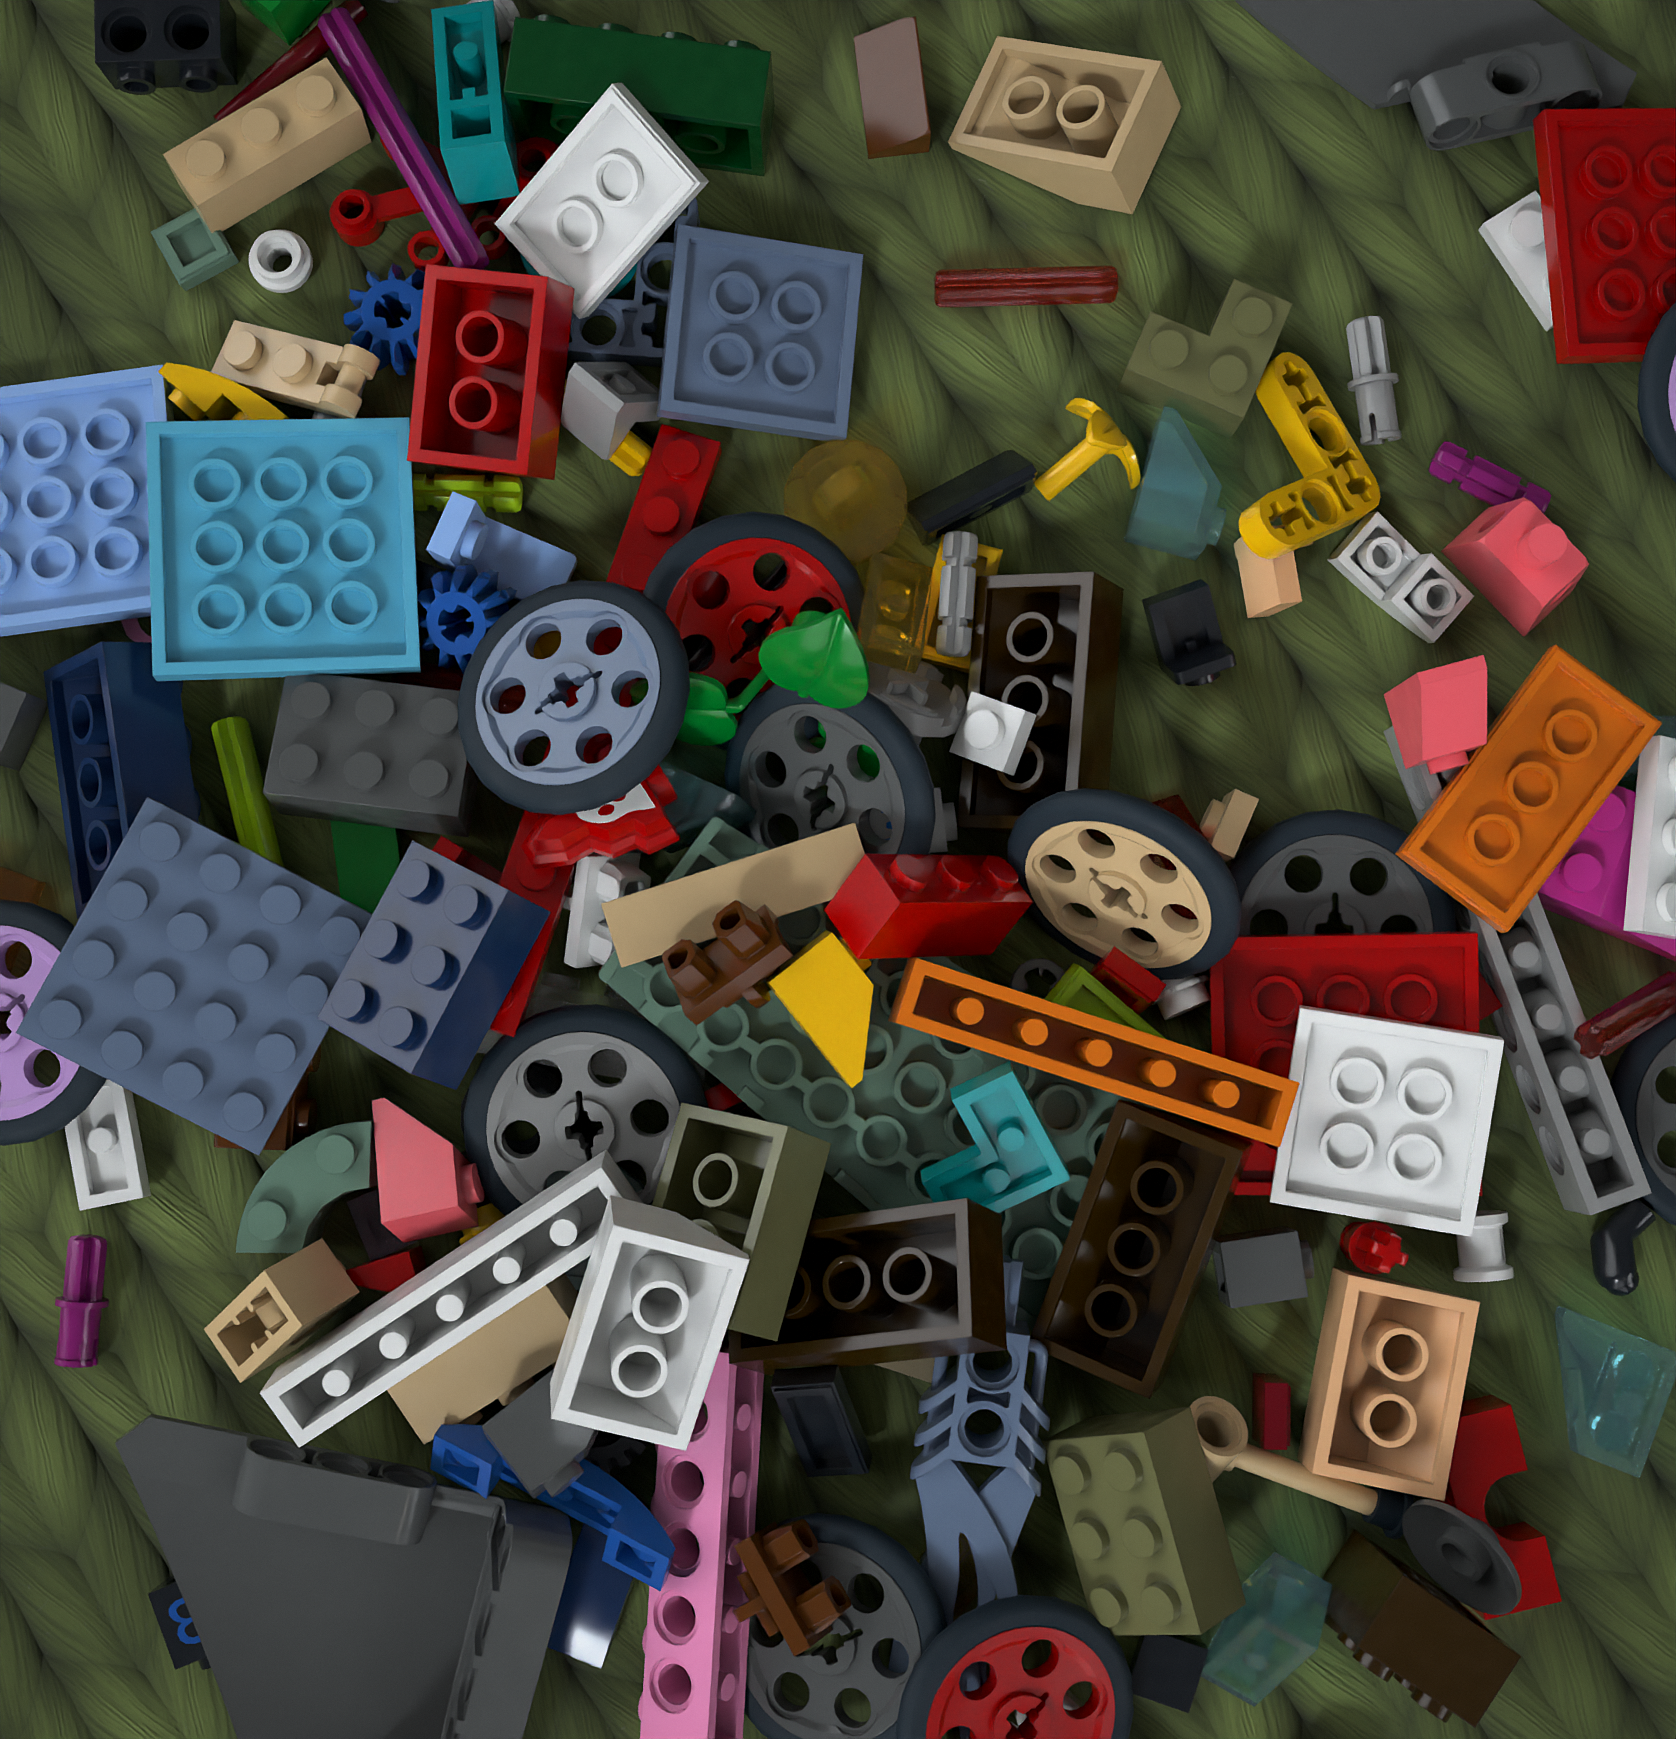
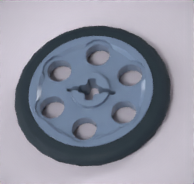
[458,580,690,815]

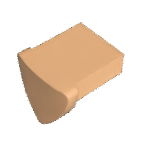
[1234,525,1313,618]

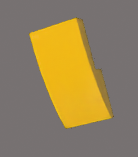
[158,362,289,421]

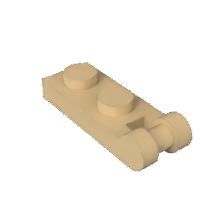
[211,320,380,419]

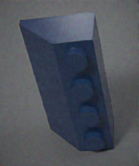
[43,642,201,919]

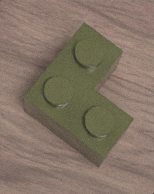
[1117,279,1293,439]

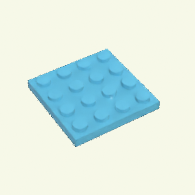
[146,417,421,681]

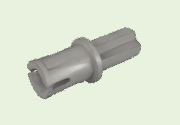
[1346,316,1402,446]

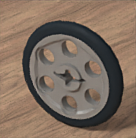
[463,1004,709,1216]

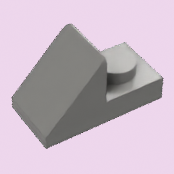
[560,362,661,460]

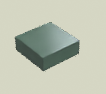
[151,208,239,291]

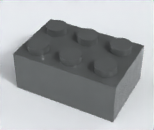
[263,674,478,837]

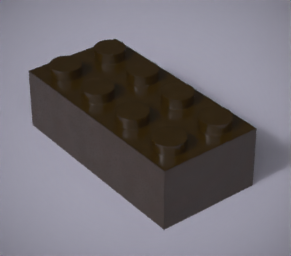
[729,1198,1007,1375]

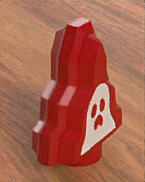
[521,734,680,869]

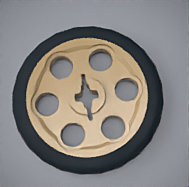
[1008,788,1242,980]

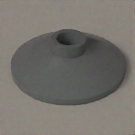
[1402,1499,1522,1615]

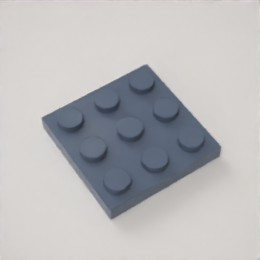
[657,224,863,444]

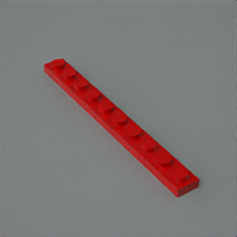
[488,424,722,1037]

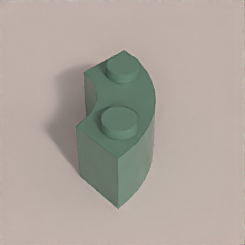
[236,1119,378,1253]

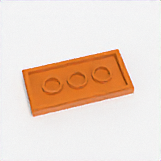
[1395,644,1662,933]

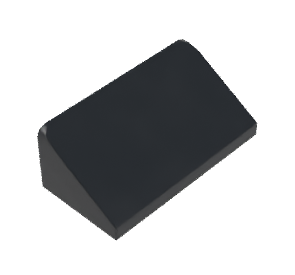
[904,450,1037,546]

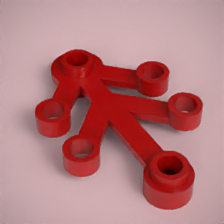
[330,124,558,272]

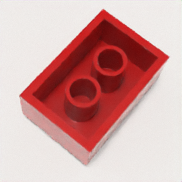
[407,264,575,480]

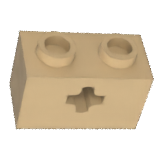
[204,1238,359,1383]

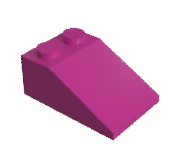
[1537,785,1676,961]

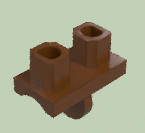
[662,900,793,1026]
[733,1519,851,1657]

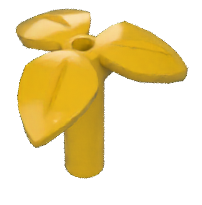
[1034,398,1141,501]

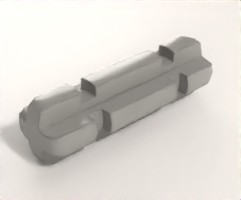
[936,531,978,657]

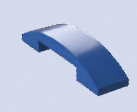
[430,1424,676,1591]

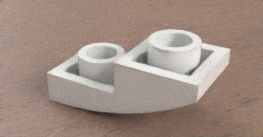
[1327,511,1474,643]

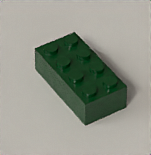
[503,14,775,176]

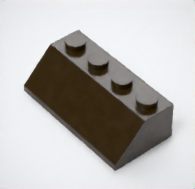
[957,572,1124,840]
[1030,1100,1253,1399]

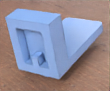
[426,491,578,601]

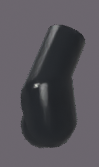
[1590,1199,1656,1296]

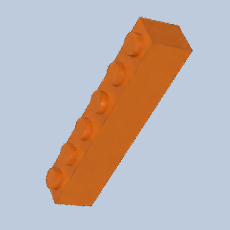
[888,958,1300,1147]

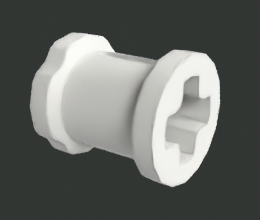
[1453,1210,1514,1282]

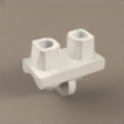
[563,850,651,968]

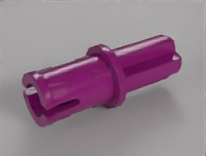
[54,1234,109,1368]

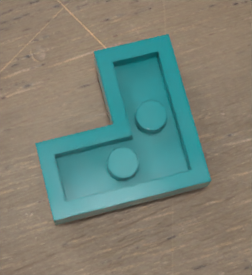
[920,1061,1070,1213]

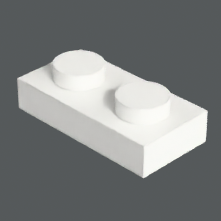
[1478,190,1553,332]
[65,1079,151,1211]

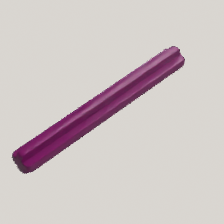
[318,7,489,270]

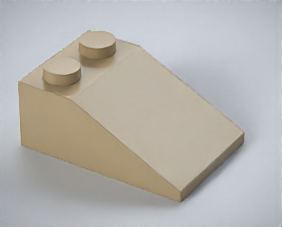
[948,36,1181,214]

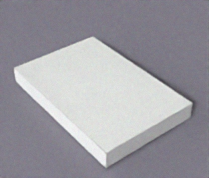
[495,83,709,319]

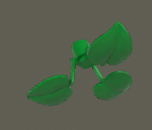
[629,608,880,786]

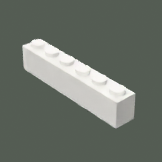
[260,1150,643,1448]

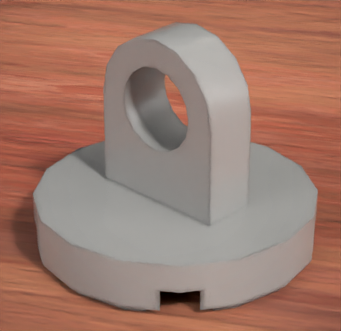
[866,650,967,746]

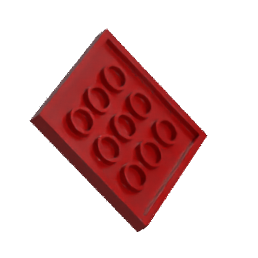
[1533,108,1676,364]
[1210,931,1482,1196]

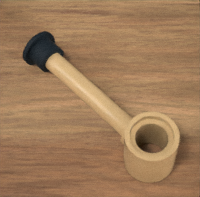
[1189,1396,1414,1540]

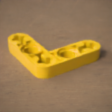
[1239,352,1381,560]

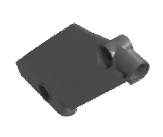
[1235,0,1637,151]

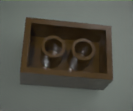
[1312,1529,1521,1728]

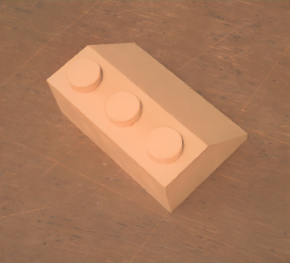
[1297,1267,1480,1501]

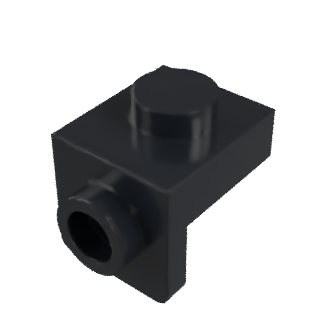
[1142,579,1237,686]

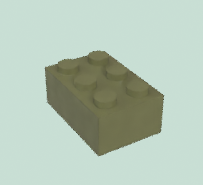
[652,1103,831,1341]
[1042,1407,1246,1636]

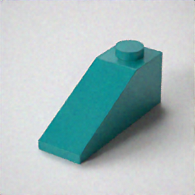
[431,0,520,205]

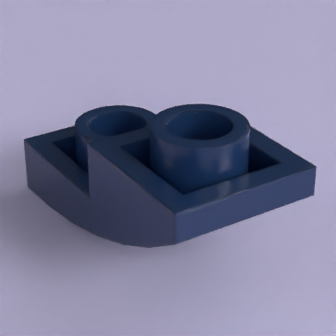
[547,1523,636,1669]

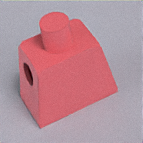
[1441,497,1589,637]

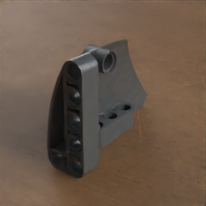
[115,1414,572,1739]

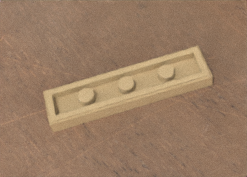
[601,823,865,968]

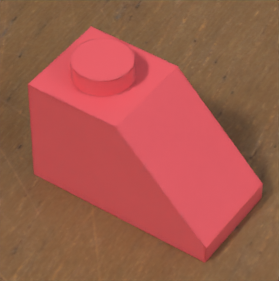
[1384,655,1487,775]
[372,1098,485,1243]

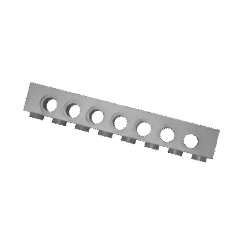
[1383,726,1652,1215]

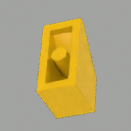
[765,930,874,1088]

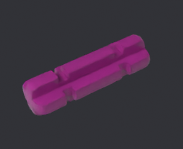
[1428,441,1551,514]

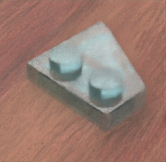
[1555,1306,1676,1478]

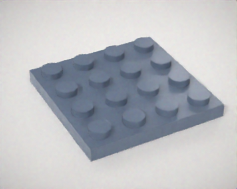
[16,797,373,1156]

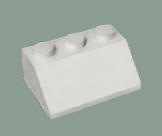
[550,1195,750,1451]

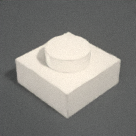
[949,691,1037,776]

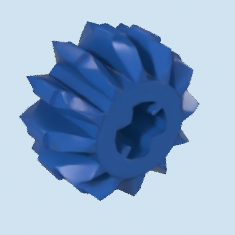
[343,263,425,377]
[417,564,517,674]

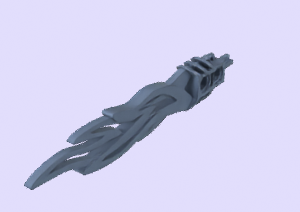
[888,1255,1051,1739]

